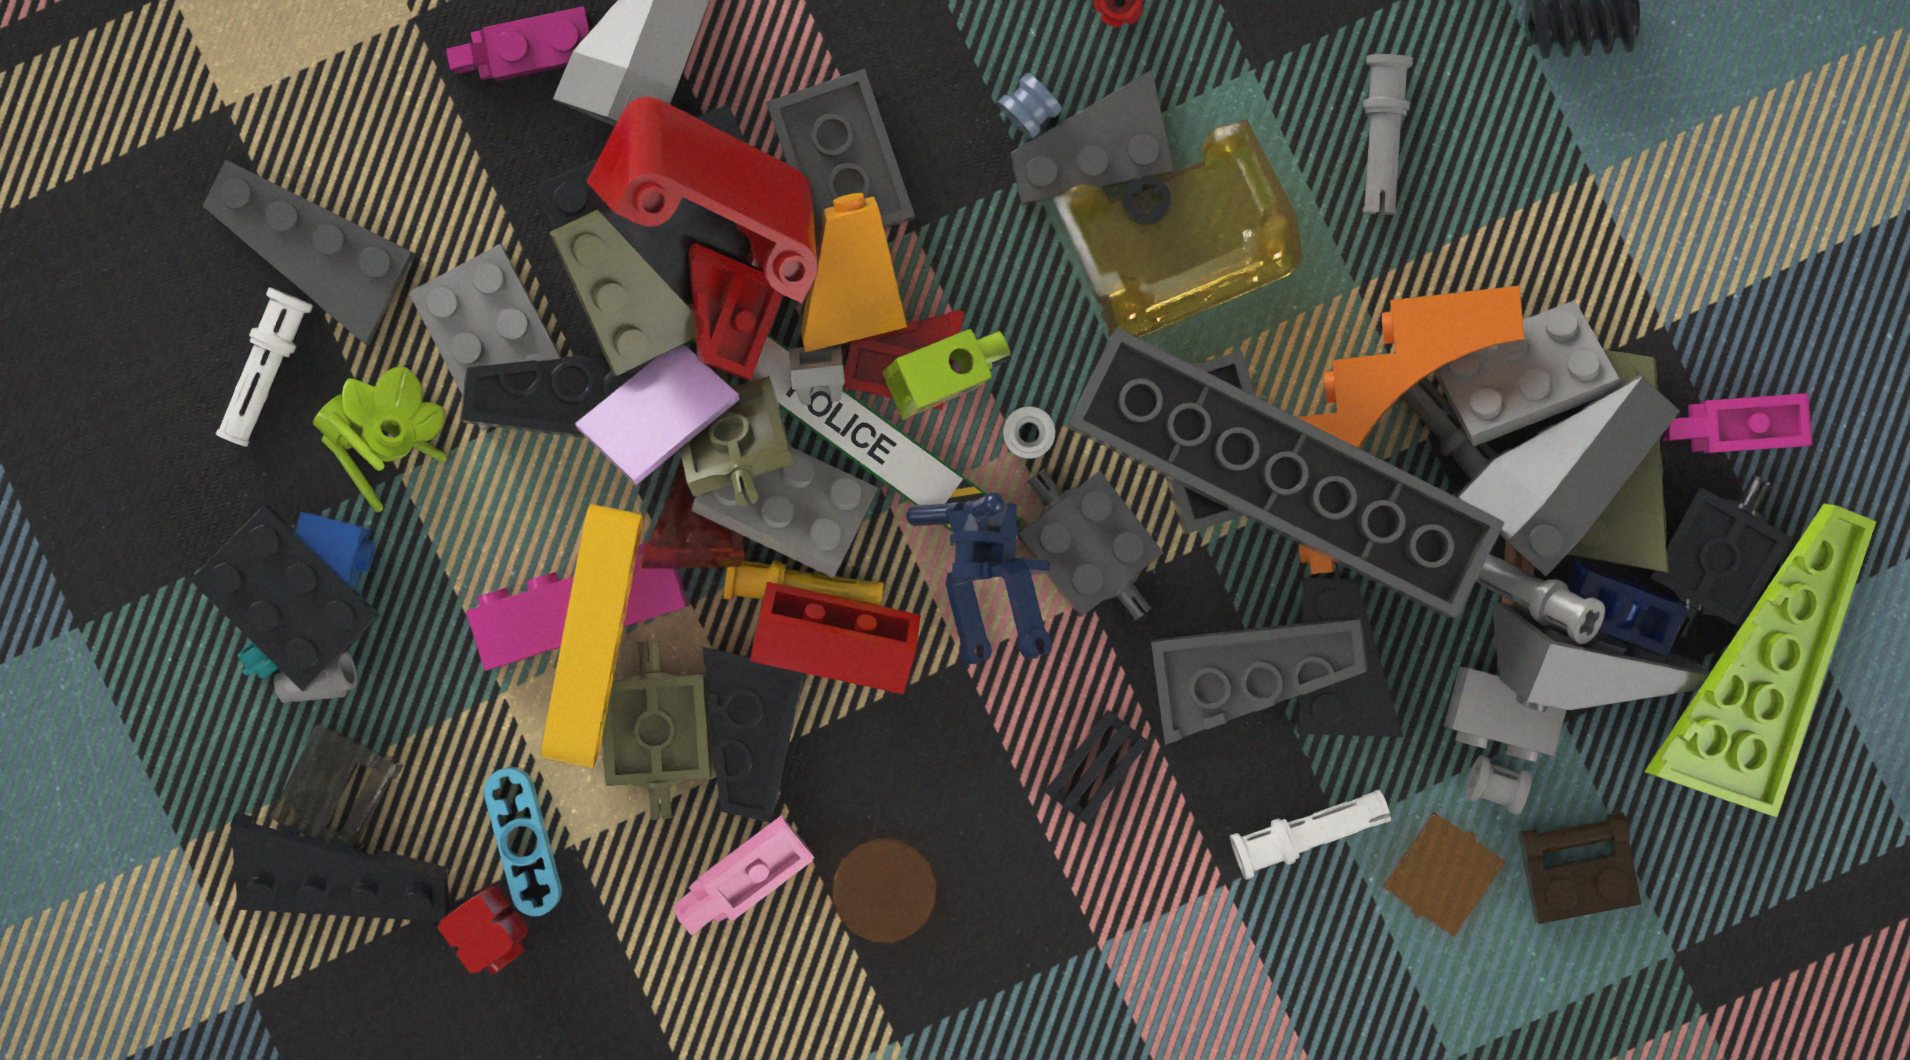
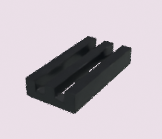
[1044,709,1149,824]

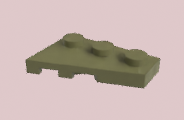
[549,210,696,376]

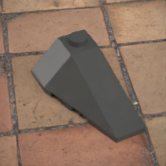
[1493,602,1711,712]

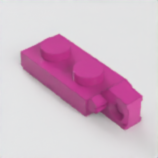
[446,6,591,82]
[1661,393,1812,454]

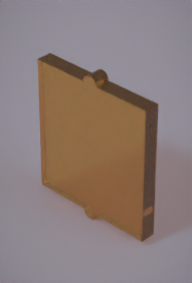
[1382,812,1506,936]

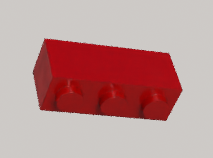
[750,582,921,694]

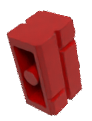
[437,885,529,976]

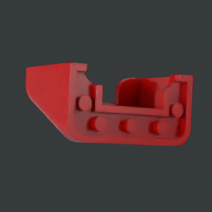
[586,96,817,304]

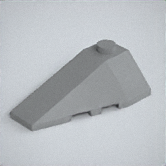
[553,0,709,127]

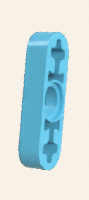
[484,767,562,916]

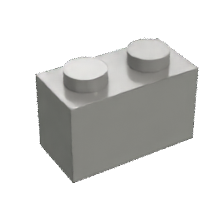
[1444,667,1566,762]

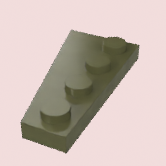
[1567,350,1669,573]

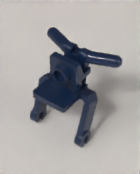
[906,493,1052,665]

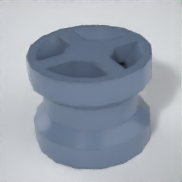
[997,73,1063,139]

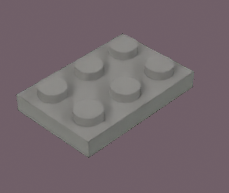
[408,244,562,431]
[1434,300,1620,447]
[691,446,878,578]

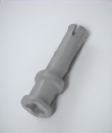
[1363,54,1413,215]
[1476,554,1605,644]

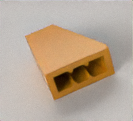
[800,193,907,353]

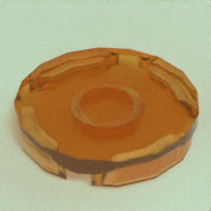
[833,838,936,943]

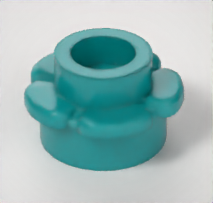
[237,642,278,678]

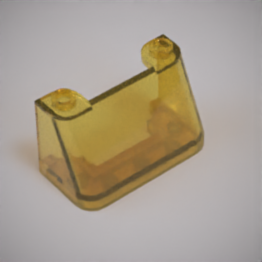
[1054,119,1302,338]

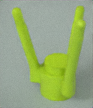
[313,394,447,512]

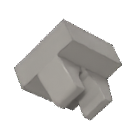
[789,344,845,405]

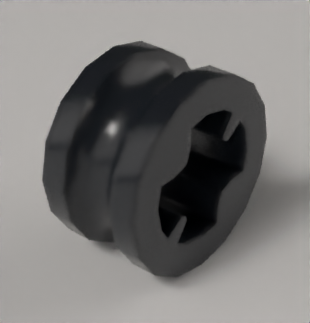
[1123,176,1171,225]

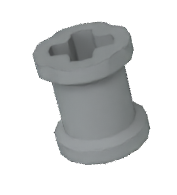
[1466,755,1532,815]

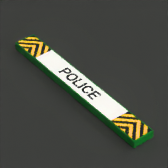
[686,302,1025,533]

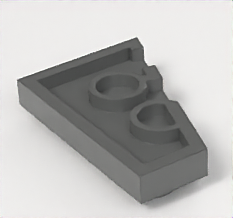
[1010,70,1174,206]

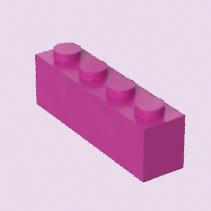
[466,540,690,671]

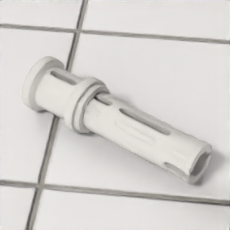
[216,287,313,447]
[1230,790,1391,880]

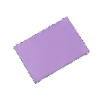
[575,344,740,485]

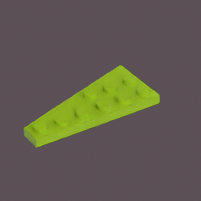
[1644,504,1876,818]

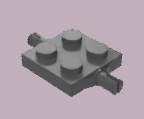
[1017,468,1163,620]

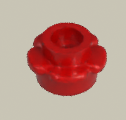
[1094,0,1144,27]

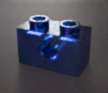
[1567,561,1688,656]

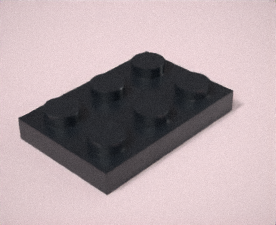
[190,505,381,692]

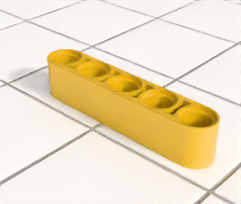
[541,504,643,769]

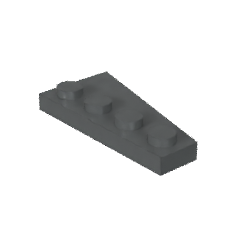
[202,160,415,346]
[1151,617,1368,745]

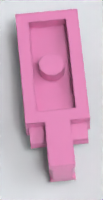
[673,815,814,935]

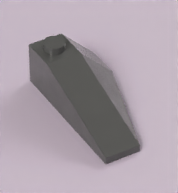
[1457,375,1680,576]

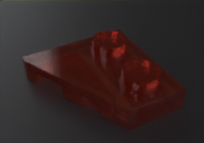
[640,466,745,569]

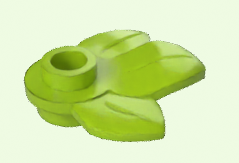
[341,366,445,462]

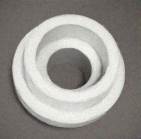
[1003,407,1055,459]

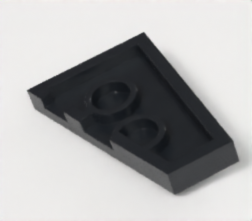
[702,647,804,823]

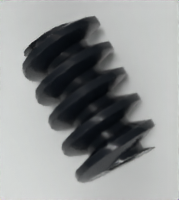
[1525,0,1640,59]

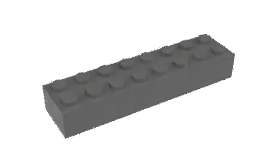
[1066,328,1505,619]

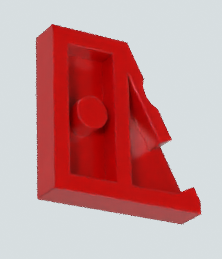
[688,243,783,381]
[843,310,965,410]

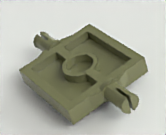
[680,366,794,506]
[602,641,712,820]

